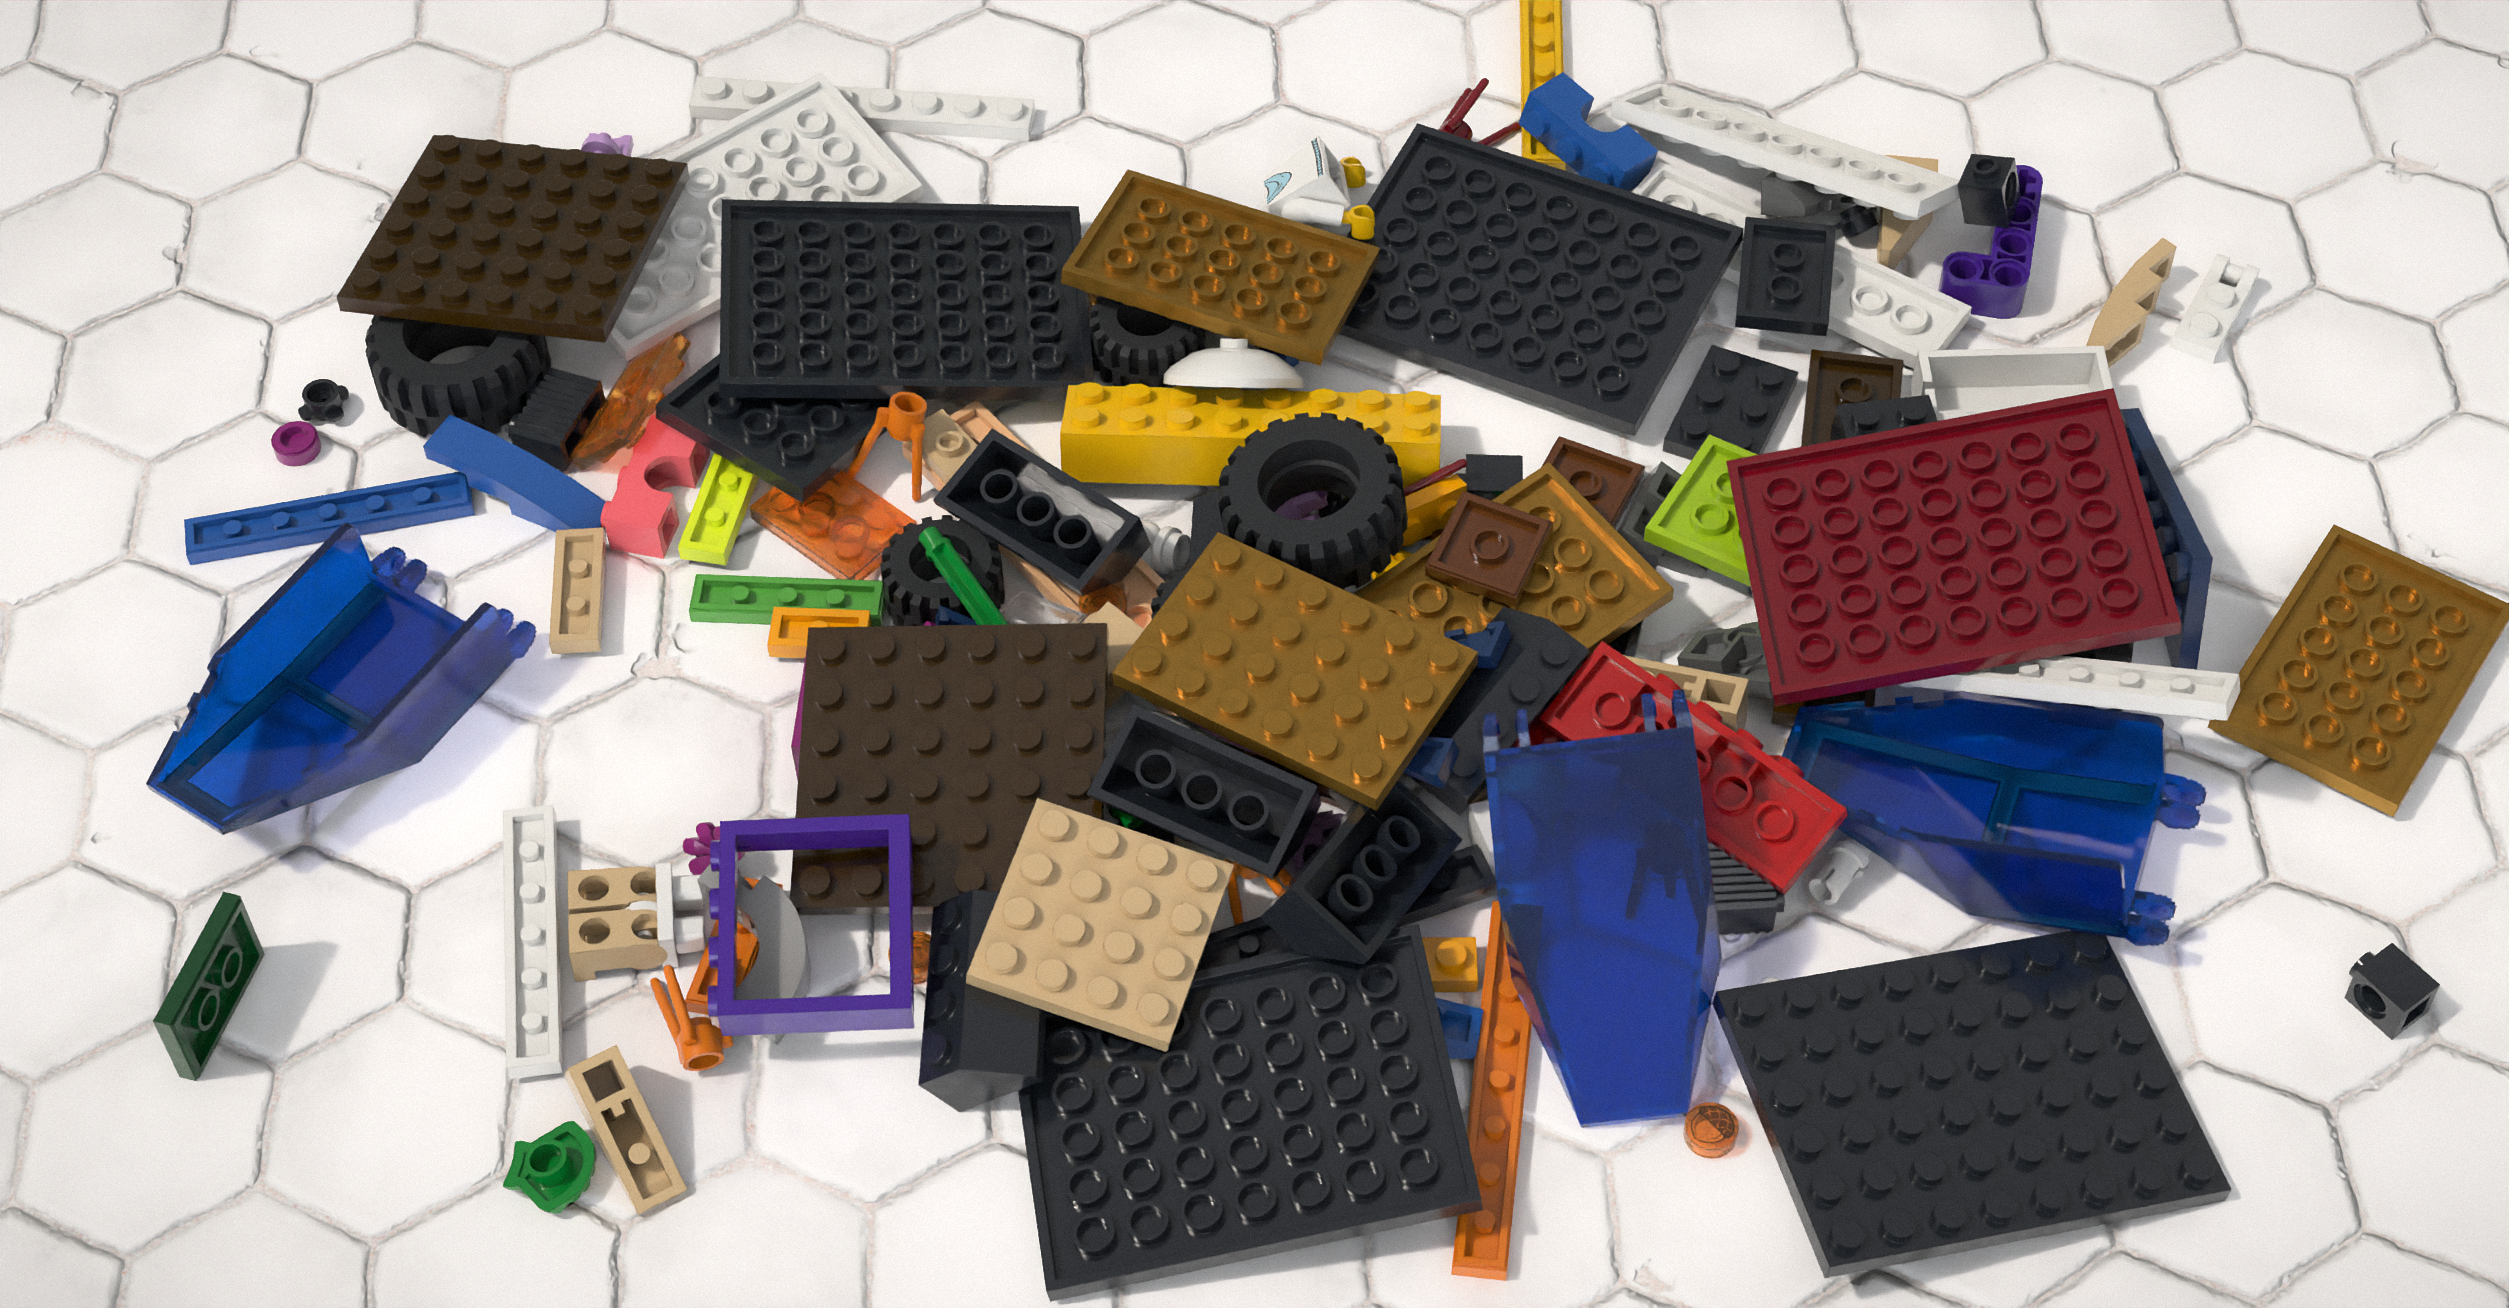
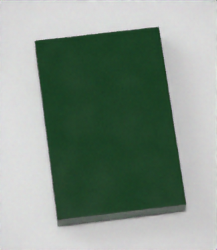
[153,892,265,1081]

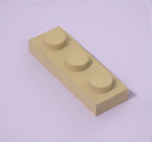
[549,527,607,654]

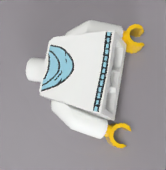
[1254,135,1375,240]

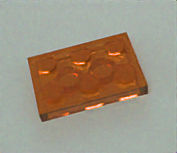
[569,331,691,470]
[749,470,917,580]

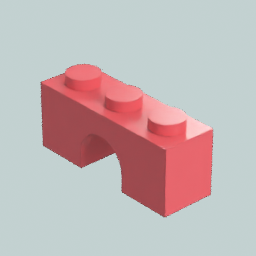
[601,415,710,559]

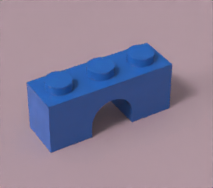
[1518,72,1659,191]

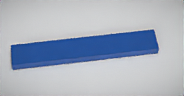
[184,472,475,565]

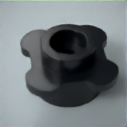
[1835,204,1879,240]
[298,379,349,422]

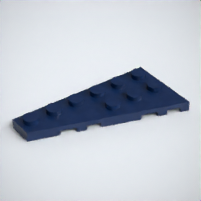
[2120,408,2213,670]

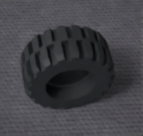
[365,315,551,437]
[1217,412,1408,590]

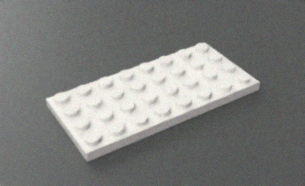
[608,72,923,361]

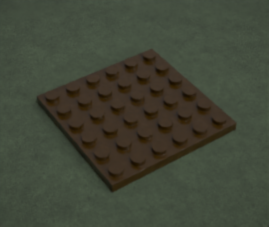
[337,135,689,343]
[790,623,1109,915]

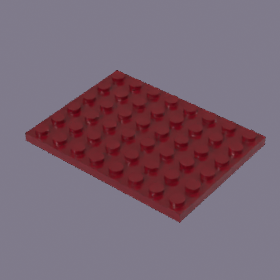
[1726,388,2181,706]

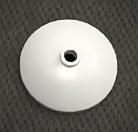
[1163,338,1303,388]

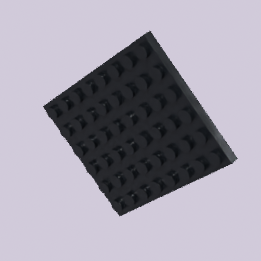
[1339,123,1744,436]
[719,199,1095,401]
[1018,924,1483,1302]
[1712,928,2232,1278]

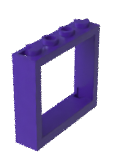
[708,814,915,1036]

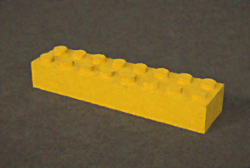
[1060,382,1441,487]

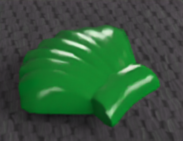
[503,1121,597,1214]

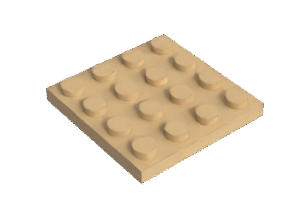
[966,798,1234,1052]

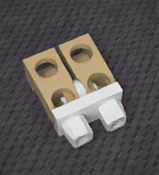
[567,862,706,982]

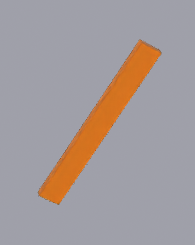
[1451,901,1544,1281]

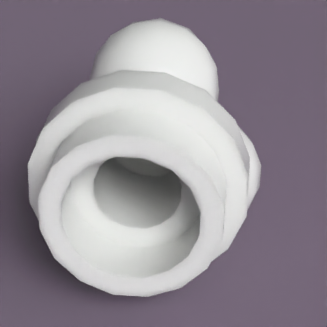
[1141,522,1191,574]

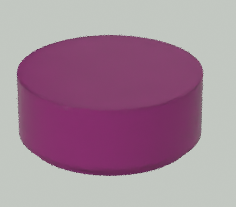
[271,421,321,467]

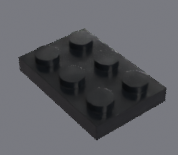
[1735,217,1836,337]
[1662,345,1799,460]

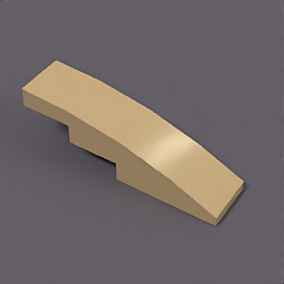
[2086,237,2177,368]

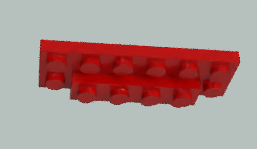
[1540,641,1848,895]

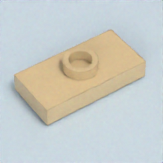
[907,409,978,484]

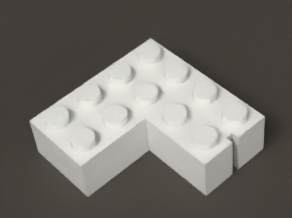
[1910,346,2113,421]

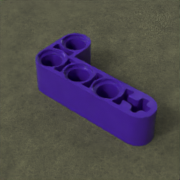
[1938,165,2043,319]

